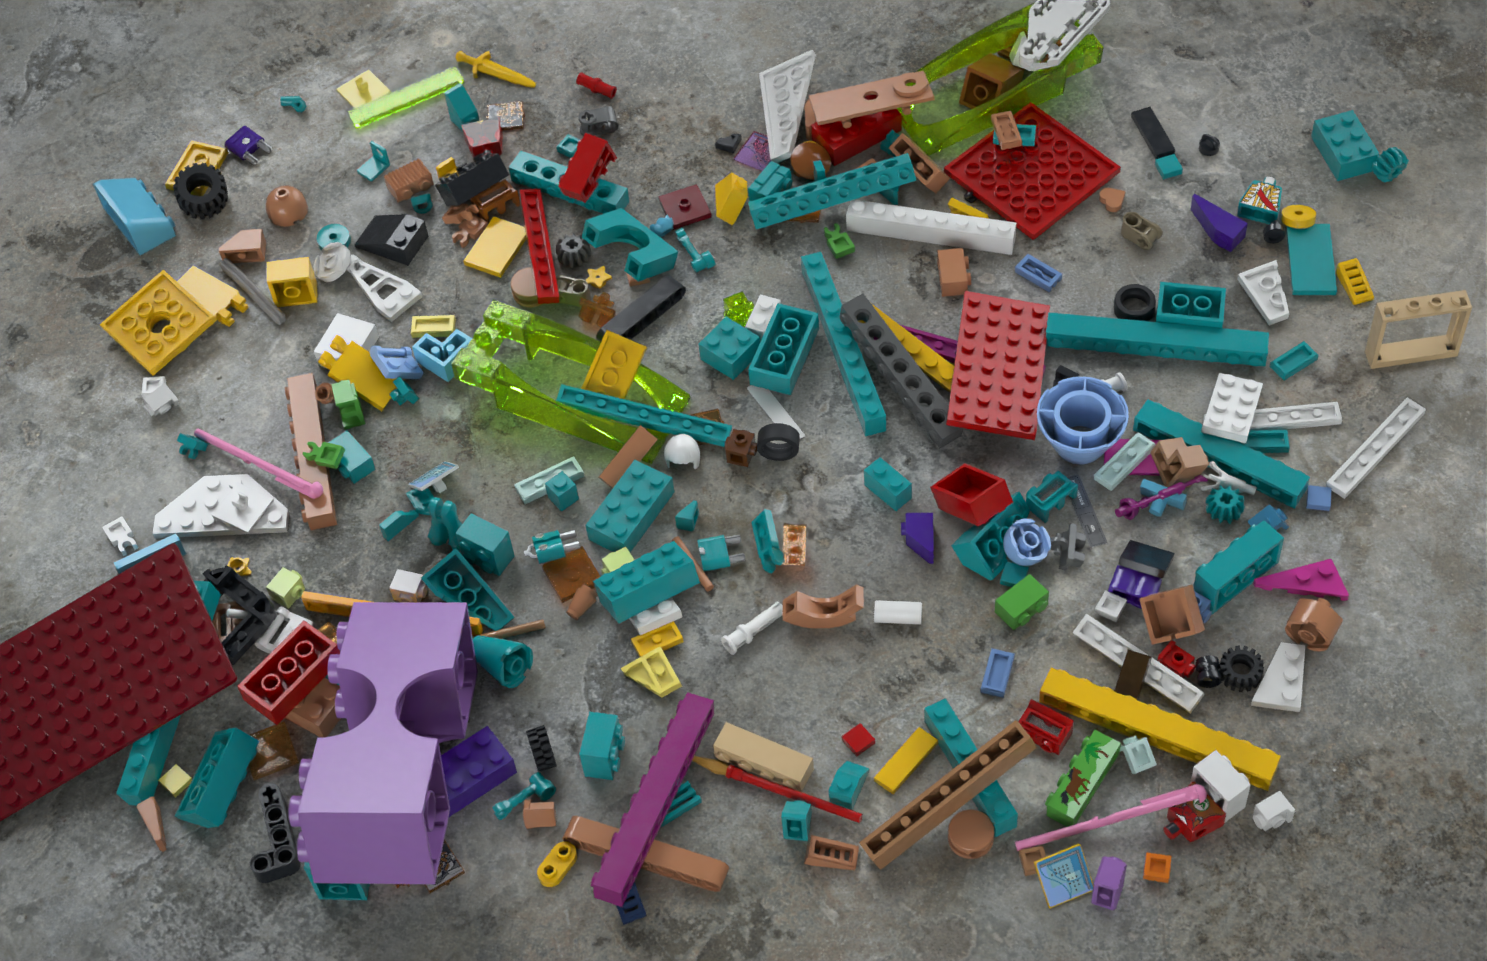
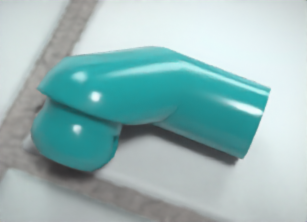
[280,96,306,112]

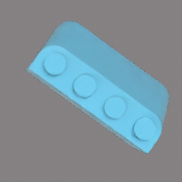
[93,178,176,255]

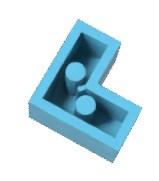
[412,329,476,382]

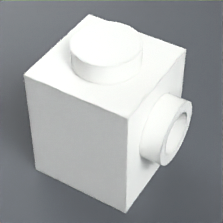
[389,569,428,602]

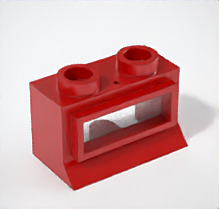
[1018,699,1074,755]

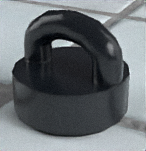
[1199,134,1220,156]
[1263,220,1285,244]

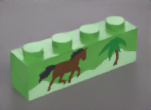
[1045,730,1121,827]

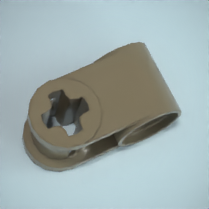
[1121,212,1163,250]
[556,275,592,307]

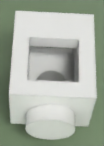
[143,383,179,416]
[1253,791,1295,831]

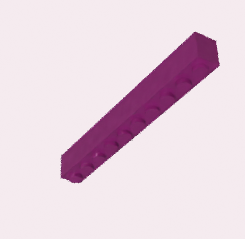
[591,692,714,907]

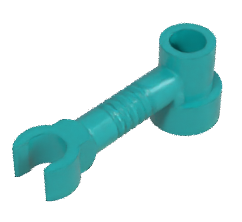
[675,228,716,273]
[492,772,556,820]

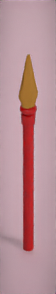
[692,756,863,823]

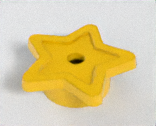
[585,266,612,289]
[227,557,252,577]

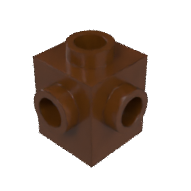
[724,429,757,467]

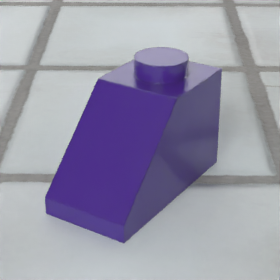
[901,513,934,564]

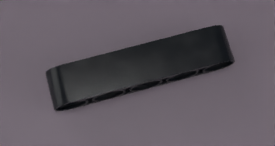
[596,275,686,343]

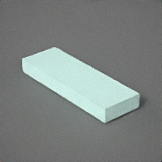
[1094,432,1156,491]
[514,456,584,504]

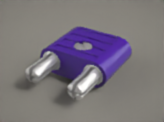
[224,126,272,165]

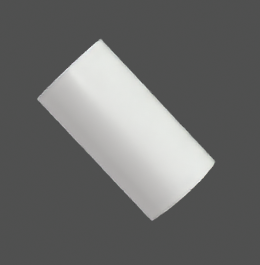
[874,600,922,625]

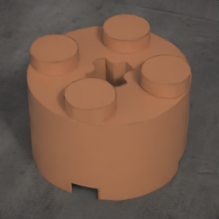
[1285,598,1343,651]

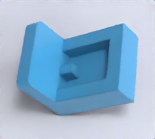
[1248,504,1289,531]

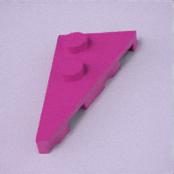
[1253,559,1349,601]

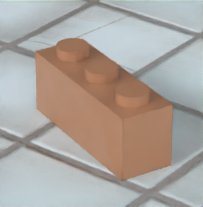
[889,133,950,193]

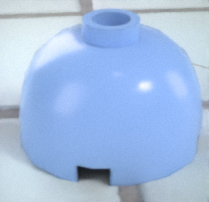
[1003,518,1051,566]

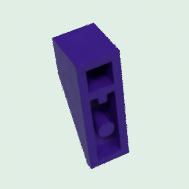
[1190,193,1248,252]

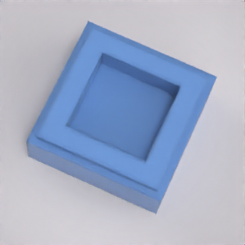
[1306,485,1332,511]

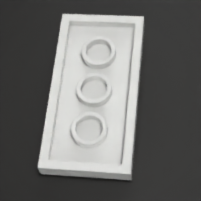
[1201,373,1263,443]

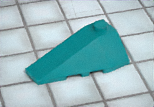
[951,491,1030,580]
[421,548,515,631]

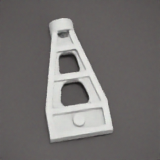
[346,255,422,323]

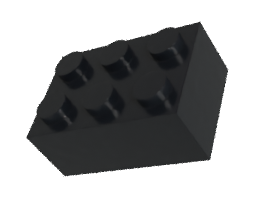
[435,152,510,206]

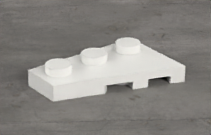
[1251,642,1305,712]

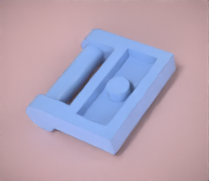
[370,345,423,379]

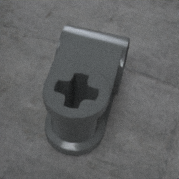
[578,106,619,136]

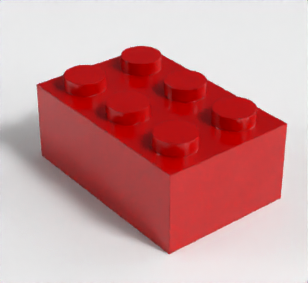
[930,463,1013,526]

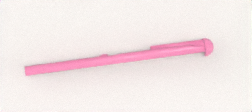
[194,429,323,499]
[1015,784,1207,851]

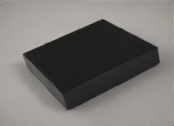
[1118,540,1175,578]

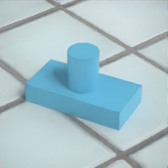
[1140,479,1187,517]

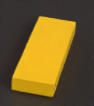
[874,727,938,795]

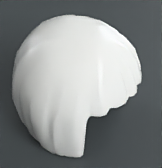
[664,434,700,469]

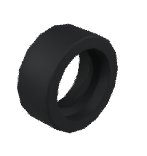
[1114,284,1156,321]
[757,423,800,461]

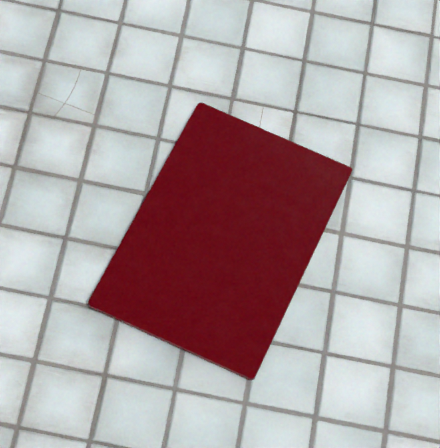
[0,543,237,821]

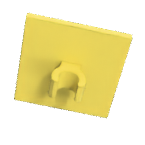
[336,70,391,113]

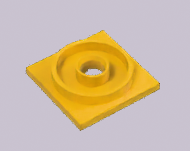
[100,269,217,376]

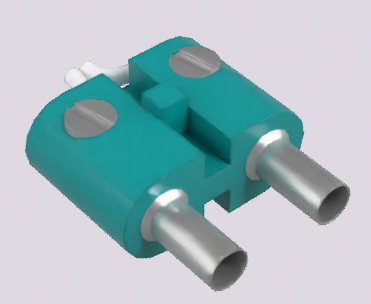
[524,530,580,564]

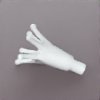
[1200,461,1256,495]

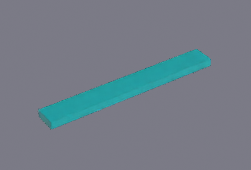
[555,384,732,447]

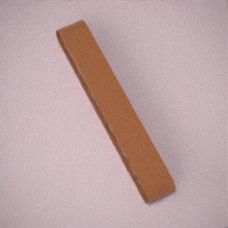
[562,816,729,892]

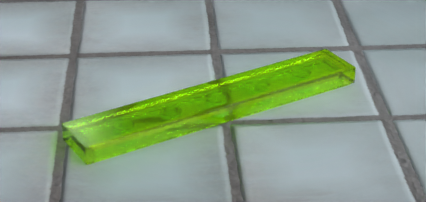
[347,66,465,129]

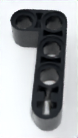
[250,783,300,883]

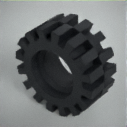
[1219,645,1264,692]
[526,725,557,772]

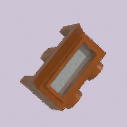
[471,179,521,223]

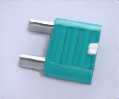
[697,535,745,572]

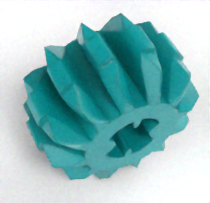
[1371,147,1409,183]
[1205,485,1245,524]

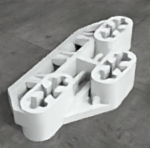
[1019,0,1110,71]

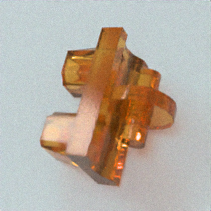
[579,292,616,327]
[782,523,807,566]

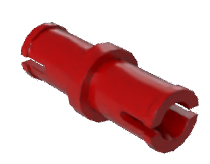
[576,72,617,99]

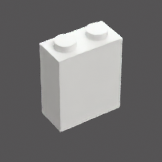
[314,313,379,368]

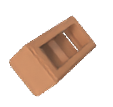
[137,796,167,852]
[804,835,859,870]

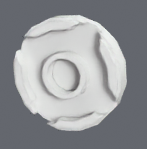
[313,242,351,282]

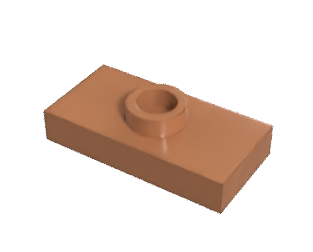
[991,111,1022,150]

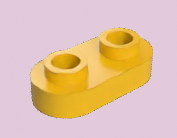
[537,841,577,887]

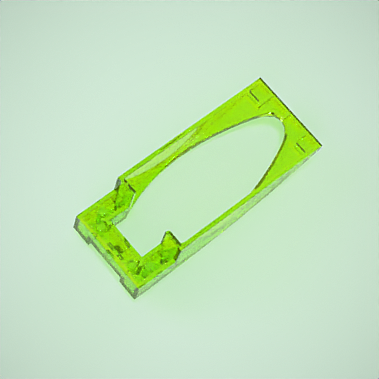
[896,3,1104,156]
[451,300,691,464]

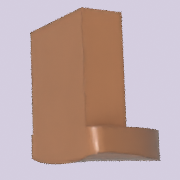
[523,799,557,829]

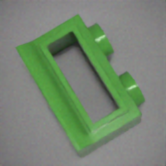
[331,380,365,430]

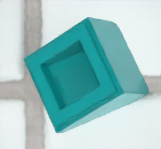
[675,500,699,532]

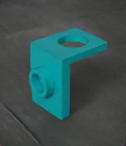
[357,141,390,182]

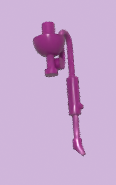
[1115,475,1208,520]

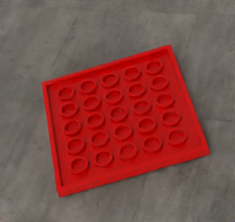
[944,102,1121,240]

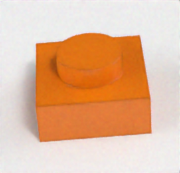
[1143,852,1172,883]

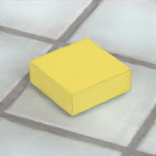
[158,764,192,798]

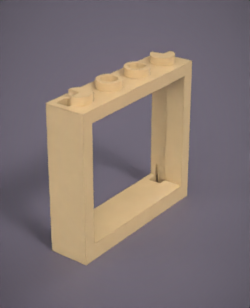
[1365,290,1472,369]

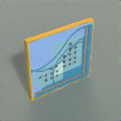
[1034,844,1094,909]

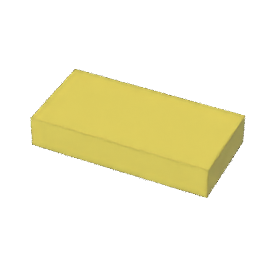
[411,315,456,338]

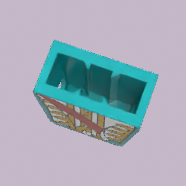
[1237,177,1282,225]

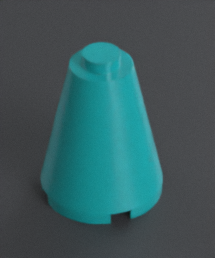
[473,635,533,688]

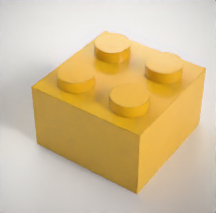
[267,257,318,308]

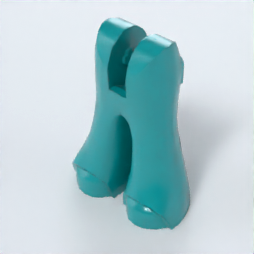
[427,497,462,551]

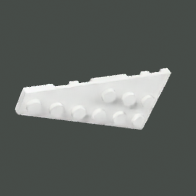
[759,50,816,163]

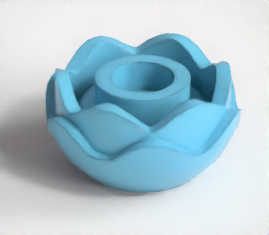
[650,215,673,237]

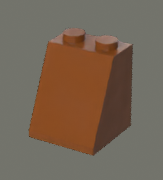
[959,53,1025,117]

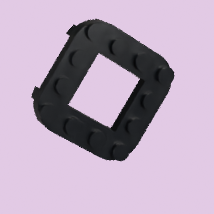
[202,565,277,666]

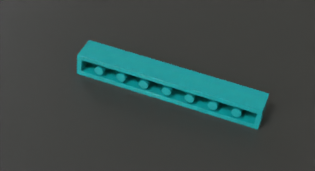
[1133,399,1310,509]

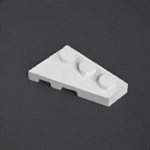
[1237,260,1289,326]

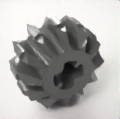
[555,233,591,269]

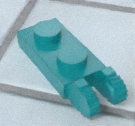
[751,509,785,573]

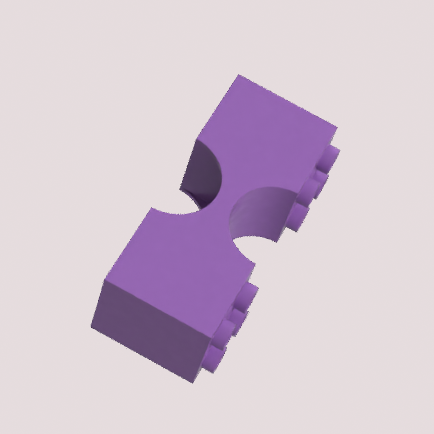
[289,602,478,884]

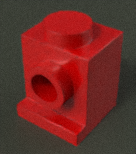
[1157,640,1196,679]

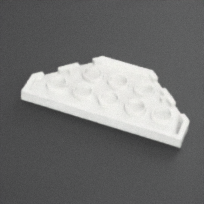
[153,474,289,539]

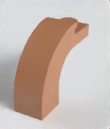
[782,584,864,628]

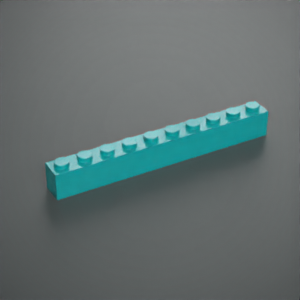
[801,251,886,437]
[1046,312,1269,367]
[116,581,221,806]

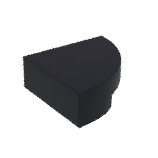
[715,134,742,153]

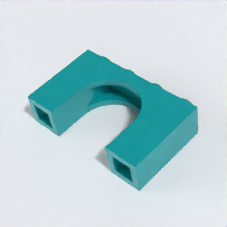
[582,208,678,282]

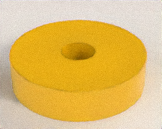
[1281,205,1316,228]

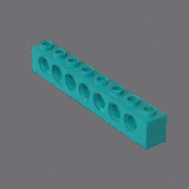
[748,153,916,229]

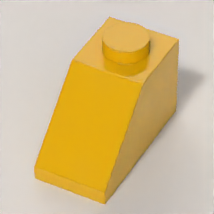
[715,172,748,225]

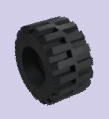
[174,163,228,219]

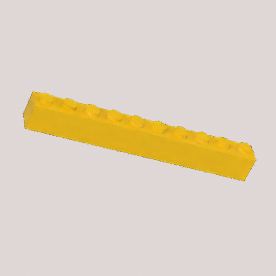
[1039,667,1281,791]

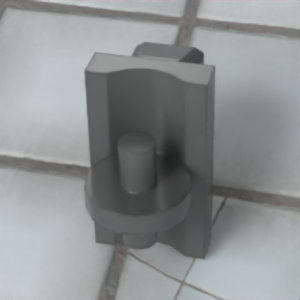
[1050,523,1087,571]

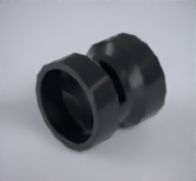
[1195,655,1222,688]

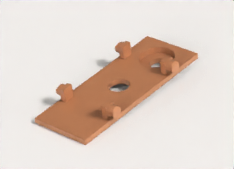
[809,71,935,128]

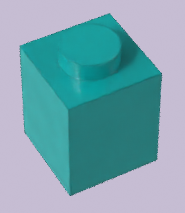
[545,471,579,512]

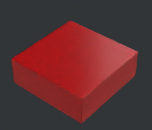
[841,723,875,757]

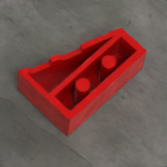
[558,133,617,203]

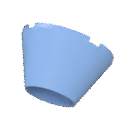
[1037,377,1129,465]

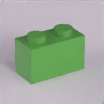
[995,574,1049,630]

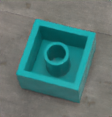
[698,316,760,380]
[455,513,515,576]
[579,711,625,780]

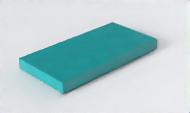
[1286,224,1337,295]

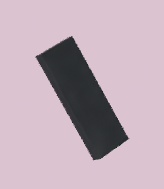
[1131,107,1176,159]

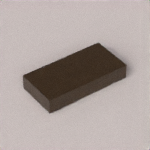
[1114,649,1152,701]

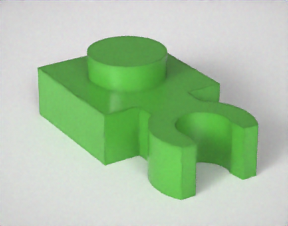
[824,223,855,259]
[303,442,345,469]

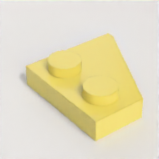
[621,646,682,698]

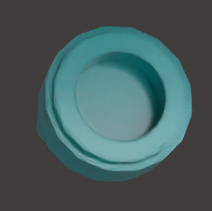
[410,193,433,214]

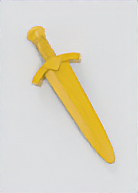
[455,51,536,88]

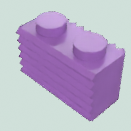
[1091,856,1127,910]

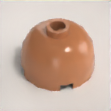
[265,186,308,227]

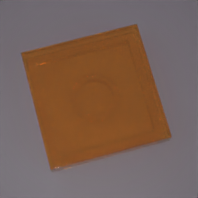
[542,546,601,603]
[248,721,299,781]

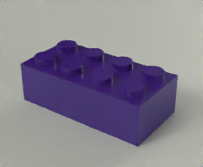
[441,725,517,817]

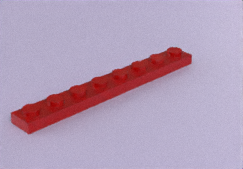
[520,189,559,304]

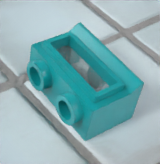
[1026,470,1078,523]

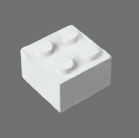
[1191,750,1251,822]

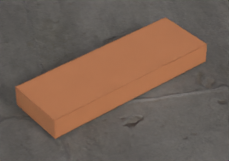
[598,425,658,489]

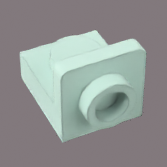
[1120,735,1157,774]

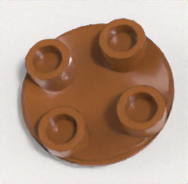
[790,142,831,179]

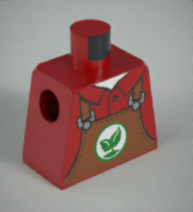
[1163,781,1226,842]

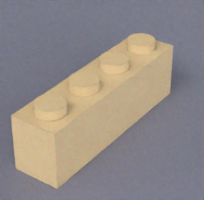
[713,722,814,792]

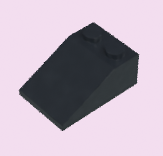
[354,214,429,266]

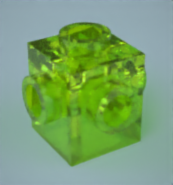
[723,291,755,327]

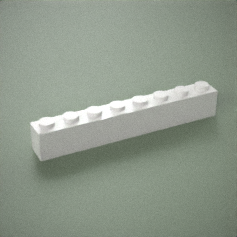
[846,200,1016,255]

